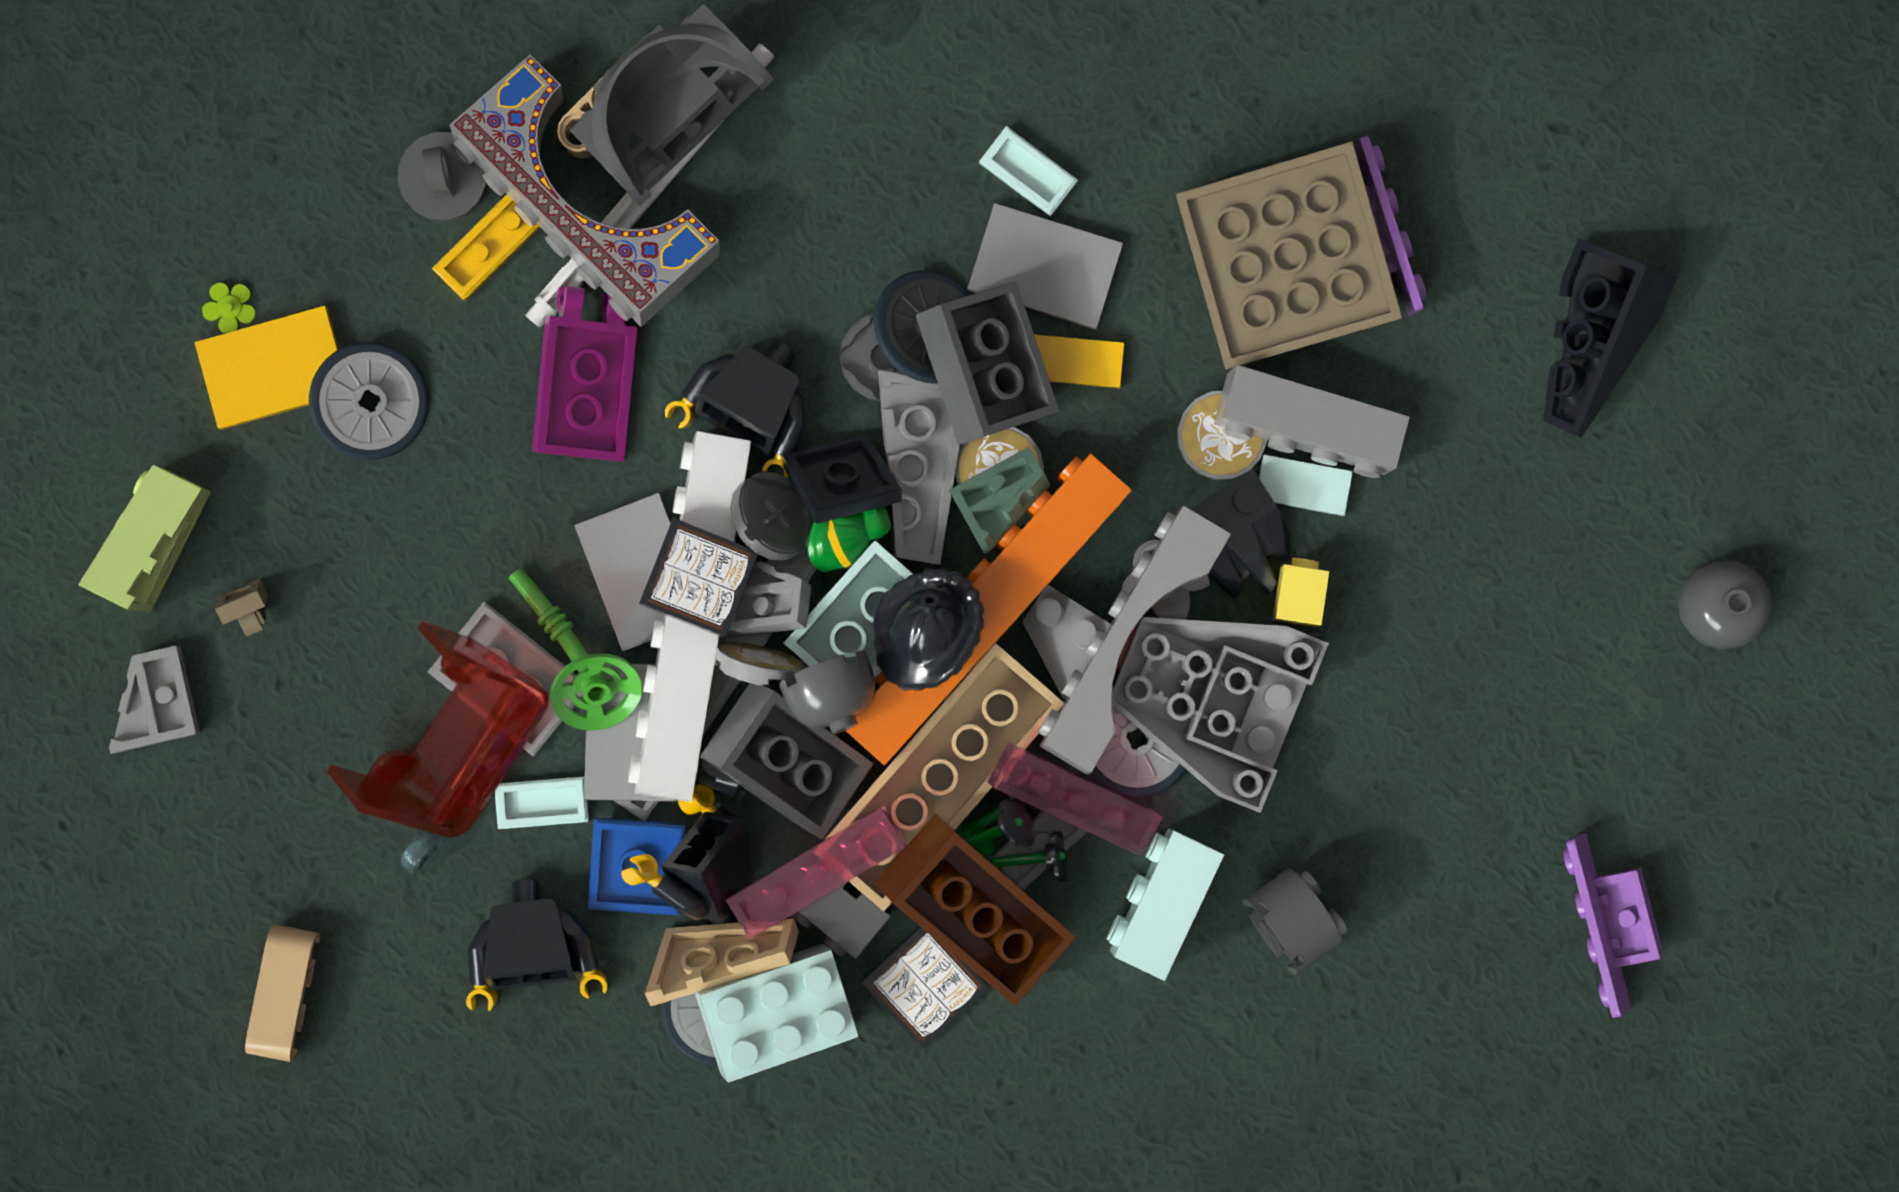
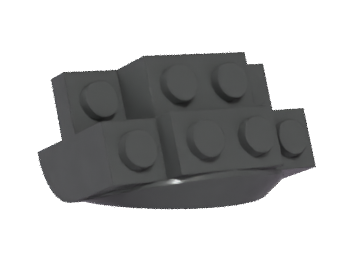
[570,4,774,205]

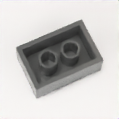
[915,281,1059,445]
[700,683,873,840]

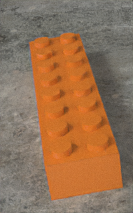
[846,453,1132,766]

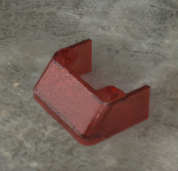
[327,621,549,838]

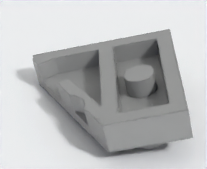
[1022,585,1111,700]

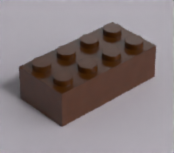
[874,813,1076,1006]

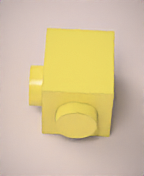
[1272,558,1329,627]

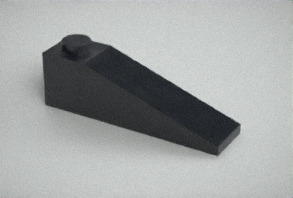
[1543,239,1677,437]

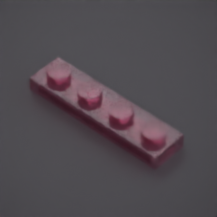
[987,742,1163,856]
[726,805,908,939]

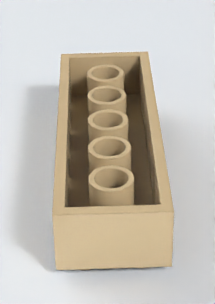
[815,643,1064,912]

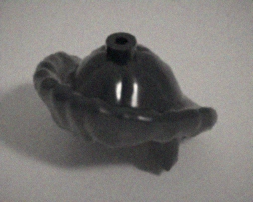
[873,568,985,691]

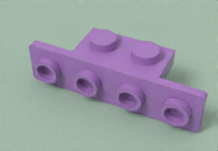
[1354,136,1426,316]
[1564,833,1664,1018]

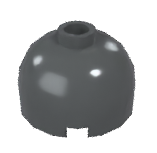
[1678,559,1773,650]
[779,651,875,734]

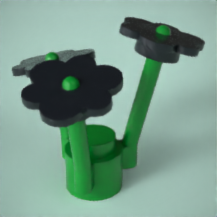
[958,778,1067,882]

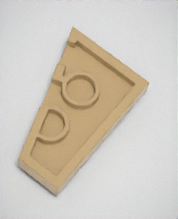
[645,918,799,1006]

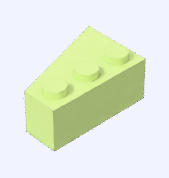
[78,465,211,612]

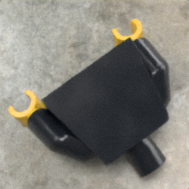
[665,341,805,478]
[621,784,752,925]
[466,878,608,1011]

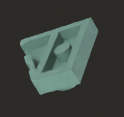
[949,447,1050,554]

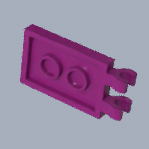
[532,286,637,462]

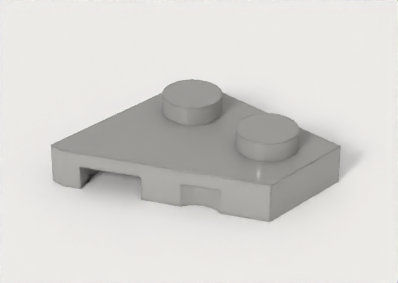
[726,561,811,638]
[109,646,200,754]

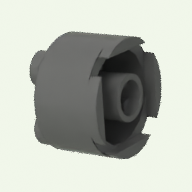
[1243,868,1348,975]

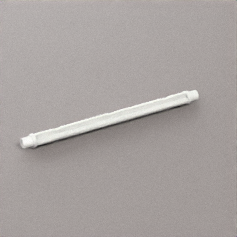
[525,44,774,329]

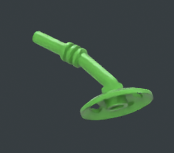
[509,568,642,731]

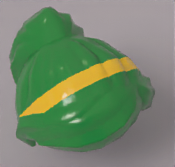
[807,506,891,573]

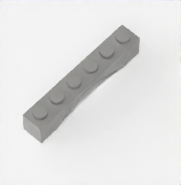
[1038,506,1231,774]

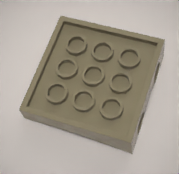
[1176,142,1402,370]

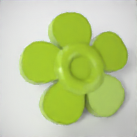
[202,282,255,333]

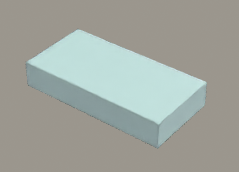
[979,126,1078,217]
[1259,455,1353,516]
[494,776,589,829]

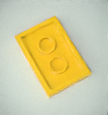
[194,306,339,430]

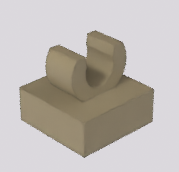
[215,578,268,637]

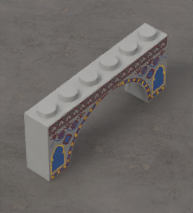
[450,55,720,327]

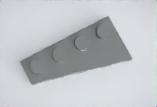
[878,370,960,565]

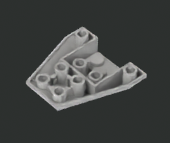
[1112,617,1329,813]

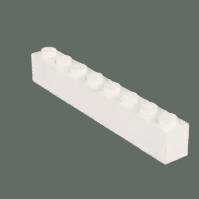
[628,431,751,802]

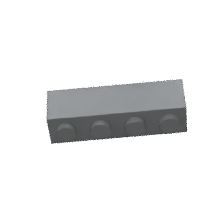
[1214,365,1410,478]

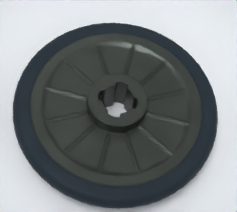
[874,271,972,384]

